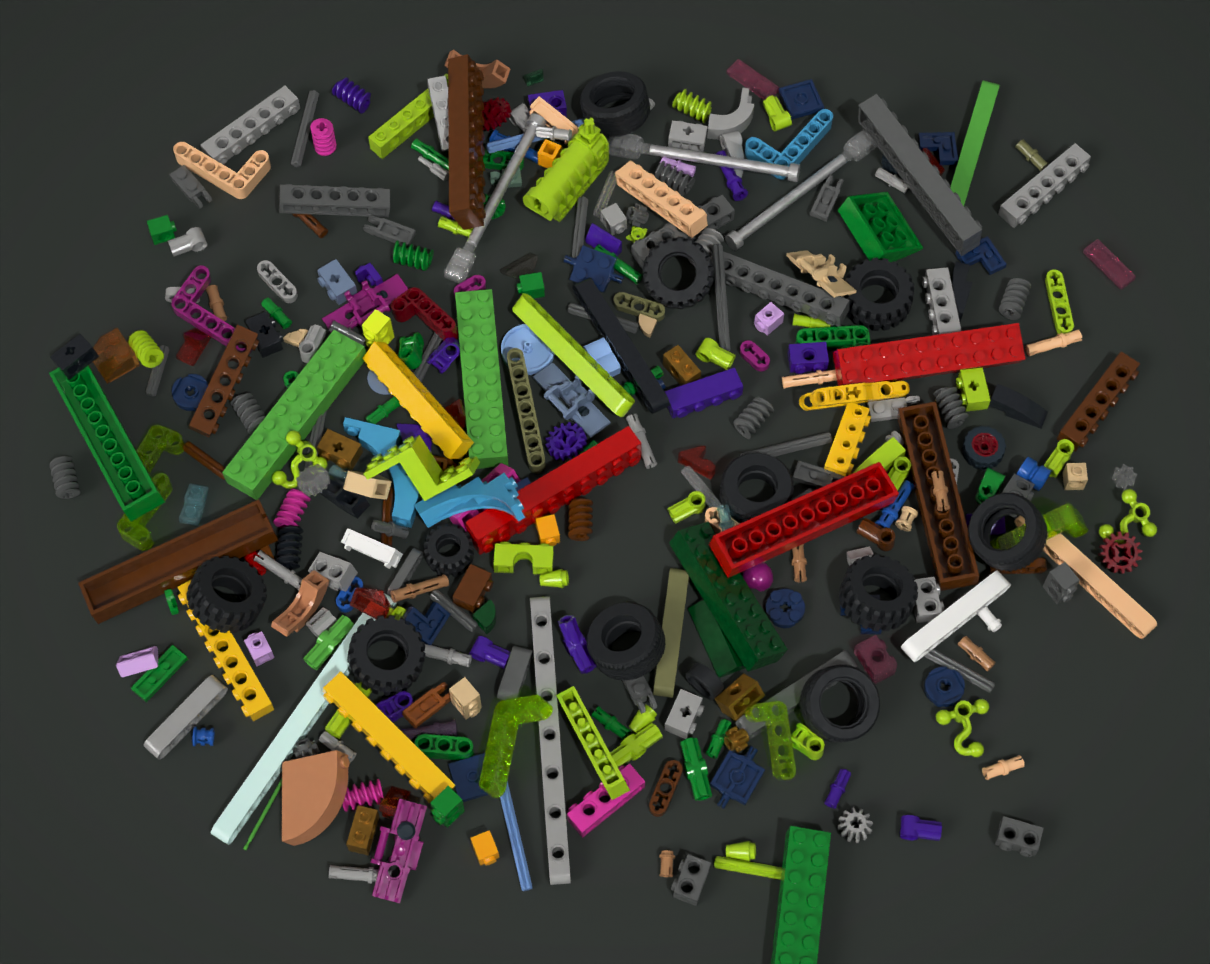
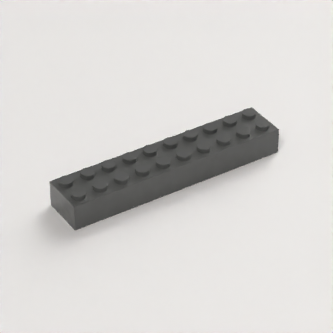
[858,94,982,256]

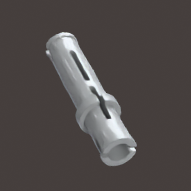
[626,414,657,469]
[253,550,302,590]
[424,644,472,667]
[329,865,392,884]

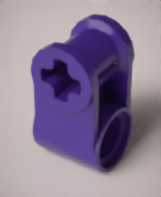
[426,337,460,374]
[375,691,414,723]

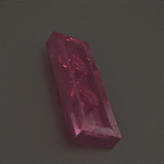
[727,59,779,100]
[1083,239,1136,290]

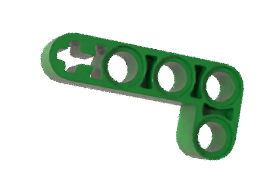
[795,325,871,351]

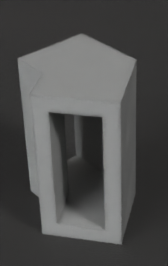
[847,546,874,566]
[306,607,337,638]

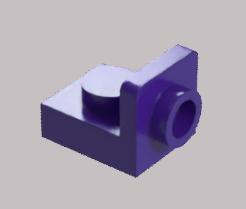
[355,263,383,287]

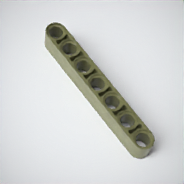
[507,348,546,474]
[653,568,689,698]

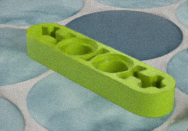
[1045,269,1074,334]

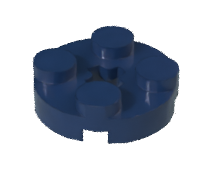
[172,374,208,412]
[765,589,805,628]
[924,667,965,707]

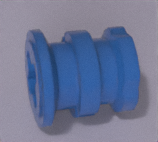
[192,726,215,747]

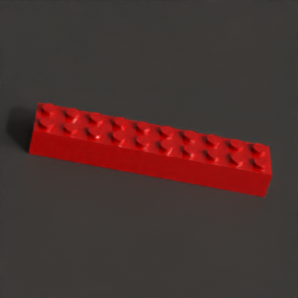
[833,323,1026,386]
[465,426,642,555]
[709,462,899,578]

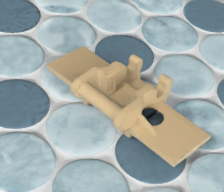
[786,250,857,298]

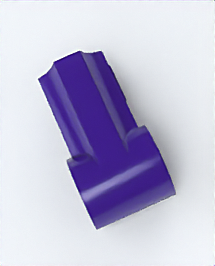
[469,636,511,669]
[900,815,942,841]

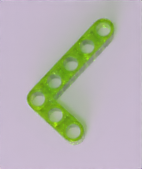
[990,504,1088,550]
[479,695,553,798]

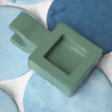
[490,167,522,188]

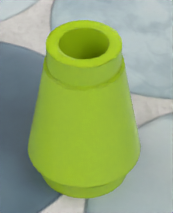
[540,569,569,588]
[628,704,657,734]
[726,841,756,861]

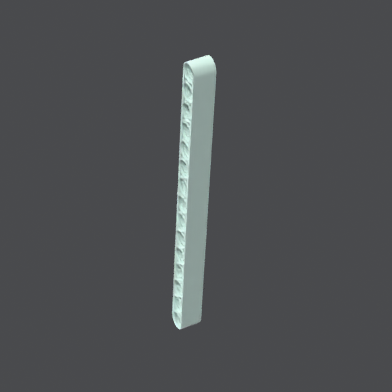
[211,591,397,845]

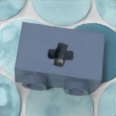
[317,259,357,305]

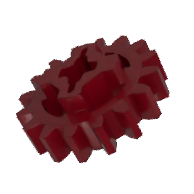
[482,97,512,131]
[1098,531,1142,574]

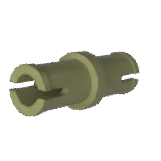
[1015,139,1049,172]

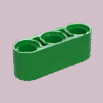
[415,734,474,761]

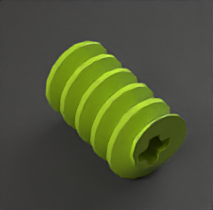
[672,89,712,123]
[128,330,164,368]

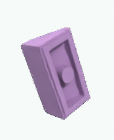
[116,646,158,677]

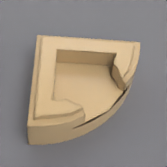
[639,314,657,338]
[283,329,308,347]

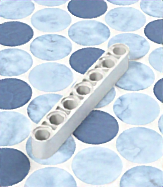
[901,570,1011,662]

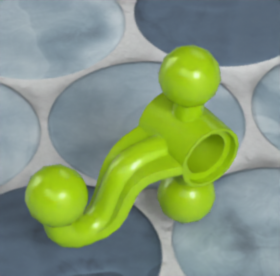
[272,430,328,489]
[1099,489,1157,545]
[936,699,989,757]

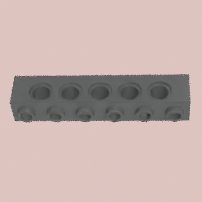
[279,184,390,217]
[631,194,735,270]

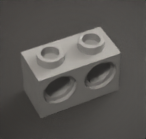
[308,552,358,592]
[913,577,944,623]

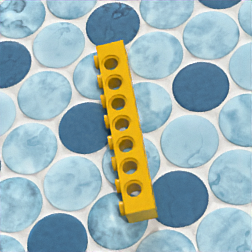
[177,579,274,721]

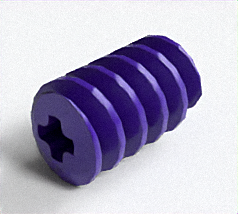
[332,77,371,113]

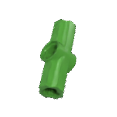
[303,615,355,670]

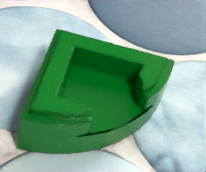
[164,589,179,615]

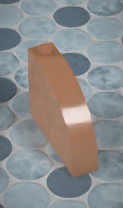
[282,750,350,846]

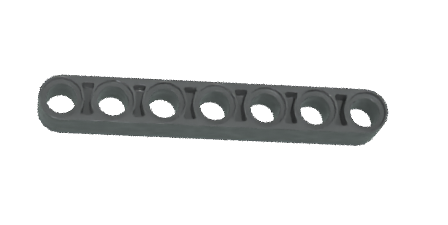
[735,650,859,740]

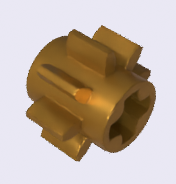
[724,726,749,753]

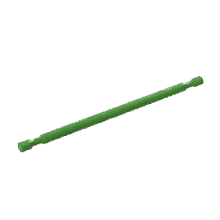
[243,778,282,850]

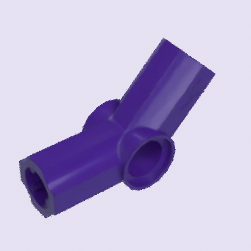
[558,615,597,674]

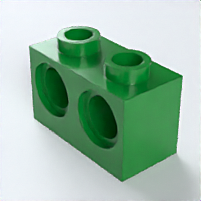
[430,786,465,828]

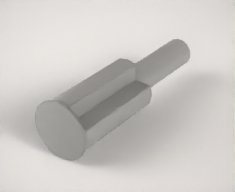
[418,156,449,181]

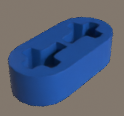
[336,577,364,613]

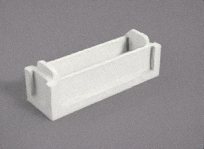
[341,528,403,569]

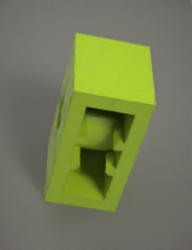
[956,367,991,412]

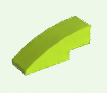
[852,437,906,474]

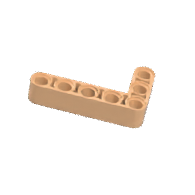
[173,142,271,199]

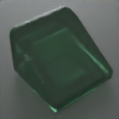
[523,69,544,87]

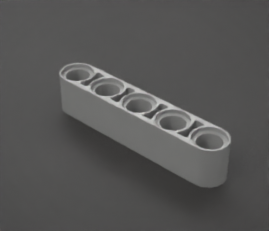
[144,675,228,760]

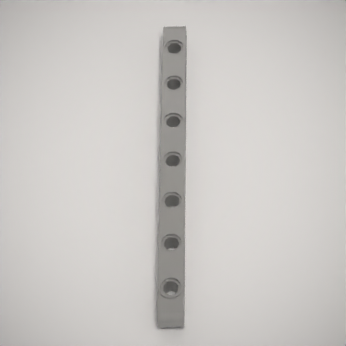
[530,596,571,885]

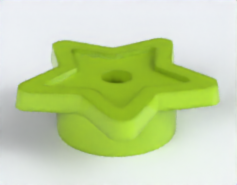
[626,226,647,243]

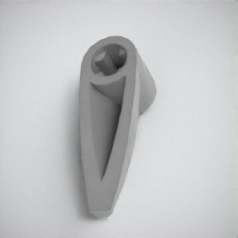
[720,130,744,178]

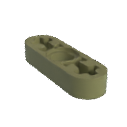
[613,292,665,322]

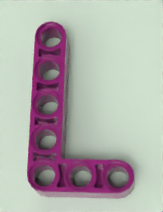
[172,266,252,353]

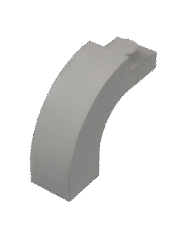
[707,87,754,140]

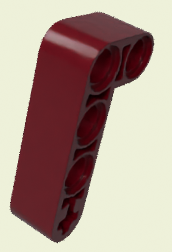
[391,287,459,340]

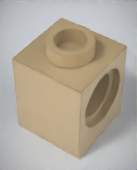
[1063,463,1088,490]

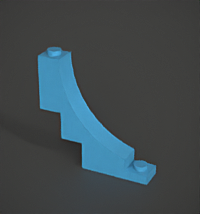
[343,417,422,528]

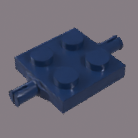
[564,245,624,293]
[710,746,765,809]

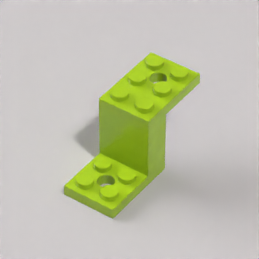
[363,435,480,501]

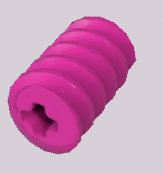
[310,118,337,156]
[273,489,311,529]
[342,778,384,812]

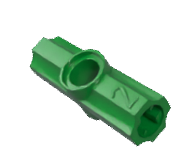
[680,737,712,801]

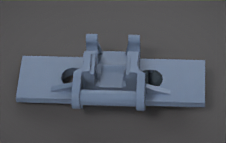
[533,363,611,438]

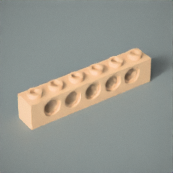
[615,160,708,238]

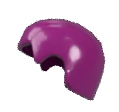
[742,562,773,592]

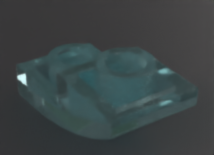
[179,484,209,526]

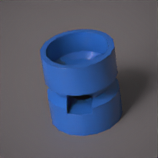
[1016,456,1052,492]

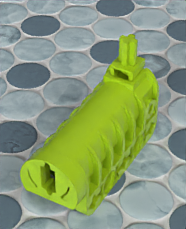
[523,118,609,222]

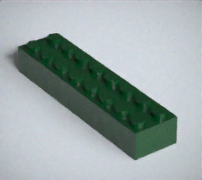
[669,522,788,672]

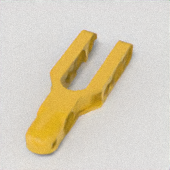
[799,381,910,411]

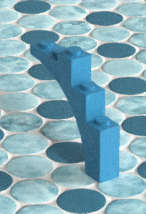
[414,473,525,528]

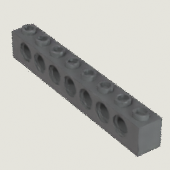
[710,251,849,327]

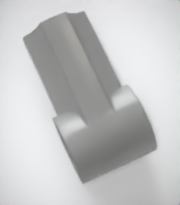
[509,103,530,133]
[168,227,207,256]
[299,324,326,364]

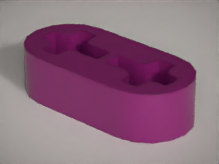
[454,275,486,299]
[740,340,770,372]

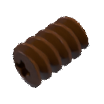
[568,498,593,541]

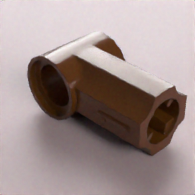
[857,518,895,551]

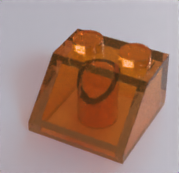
[93,328,140,384]

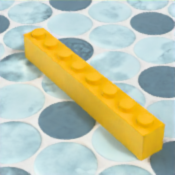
[362,341,474,459]
[323,671,455,803]

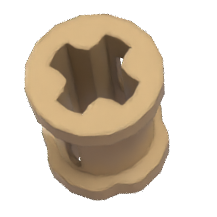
[895,506,918,532]

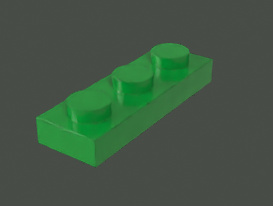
[131,645,188,703]

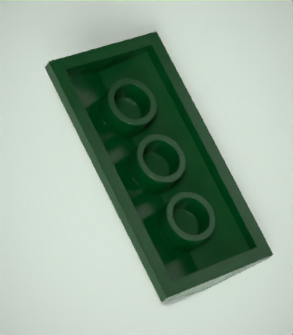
[688,600,745,678]

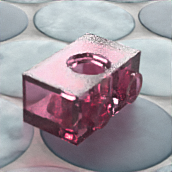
[854,635,897,685]

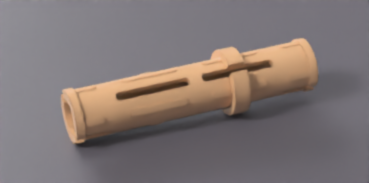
[1025,330,1082,356]
[782,370,837,389]

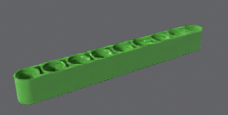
[950,80,1000,206]

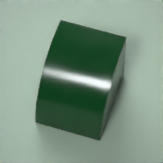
[473,599,496,634]

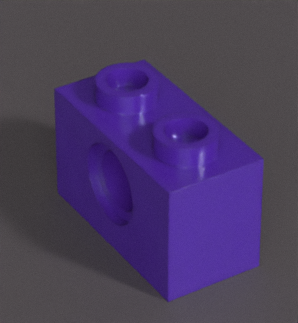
[788,342,829,374]

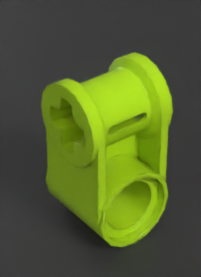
[786,723,825,760]

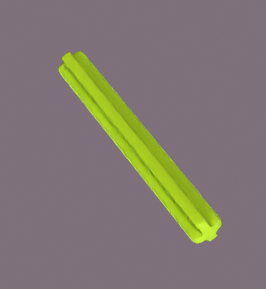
[714,856,782,880]

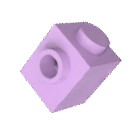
[754,302,784,336]
[244,631,274,667]

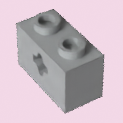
[668,120,708,152]
[665,689,705,739]

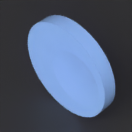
[501,324,555,375]

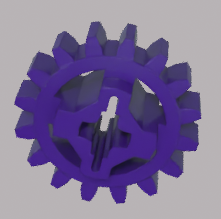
[545,422,587,461]

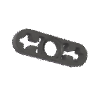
[387,548,424,597]

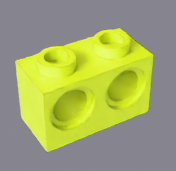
[362,309,395,348]

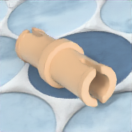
[982,755,1024,780]

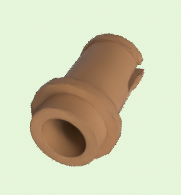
[659,850,675,877]

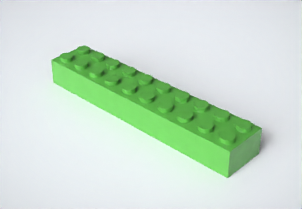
[455,289,508,469]
[222,330,366,500]

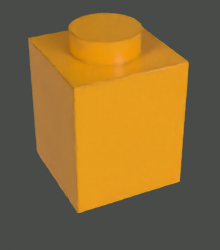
[538,139,562,168]
[535,514,560,546]
[470,830,499,866]

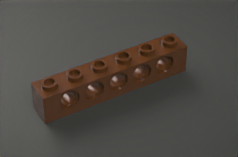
[189,324,259,438]
[1057,351,1140,452]

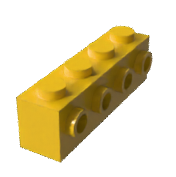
[824,403,871,477]

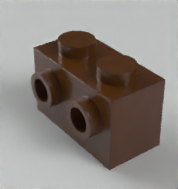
[453,564,494,613]

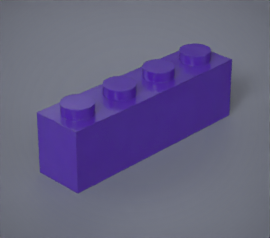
[665,368,743,419]

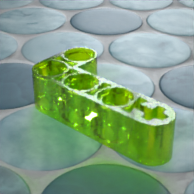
[137,425,185,473]
[117,473,173,551]
[745,701,796,780]

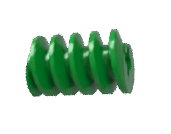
[393,240,434,271]

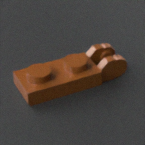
[402,682,451,729]

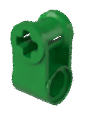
[398,332,424,369]
[975,468,1005,504]

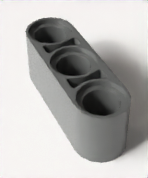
[497,645,533,704]

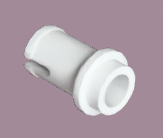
[977,607,1002,632]

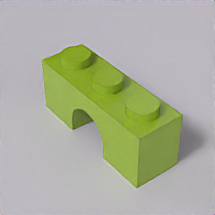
[494,542,554,574]

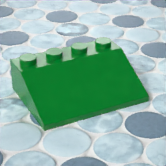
[838,192,923,262]

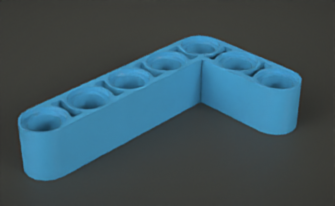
[745,109,833,179]

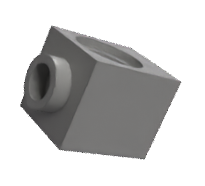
[600,203,627,235]

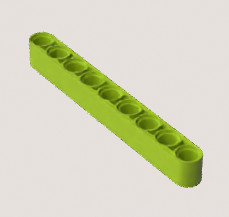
[512,293,635,417]

